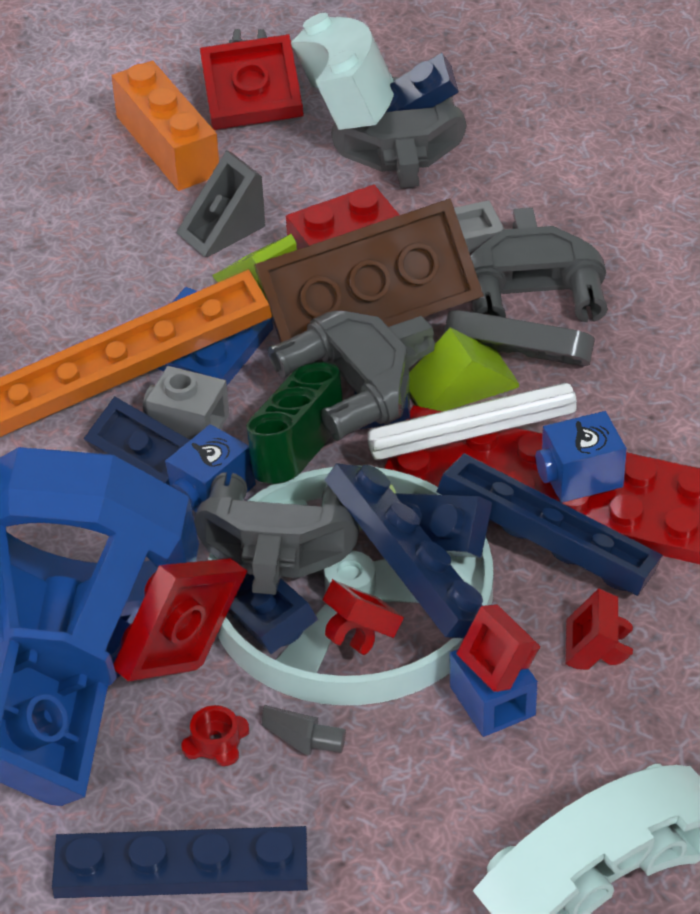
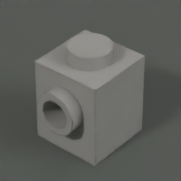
[143,366,229,440]

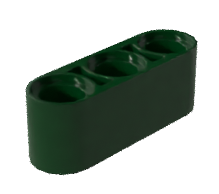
[246,362,343,484]

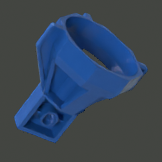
[0,447,199,806]

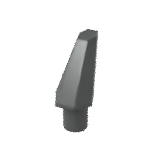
[261,705,346,755]

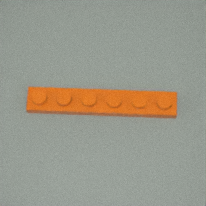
[0,269,272,437]

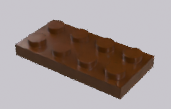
[254,198,484,343]

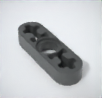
[444,310,595,366]

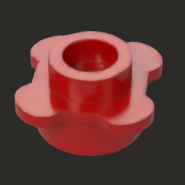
[181,705,250,766]

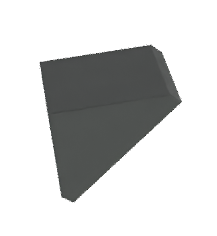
[176,150,265,257]

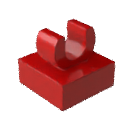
[322,579,404,655]
[565,588,633,670]
[456,604,541,692]

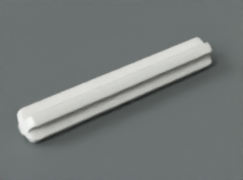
[368,383,577,460]

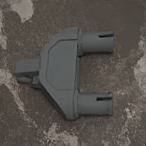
[331,96,467,188]
[470,207,608,322]
[268,311,435,441]
[194,472,360,594]

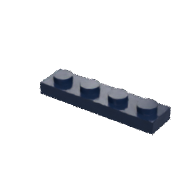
[436,453,663,596]
[325,463,483,639]
[52,826,308,899]

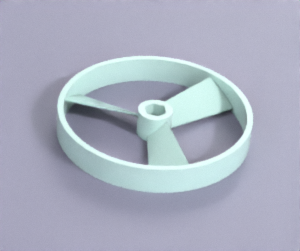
[209,466,493,705]

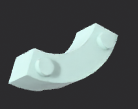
[291,13,394,130]
[473,764,700,914]

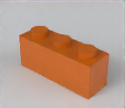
[111,60,219,191]

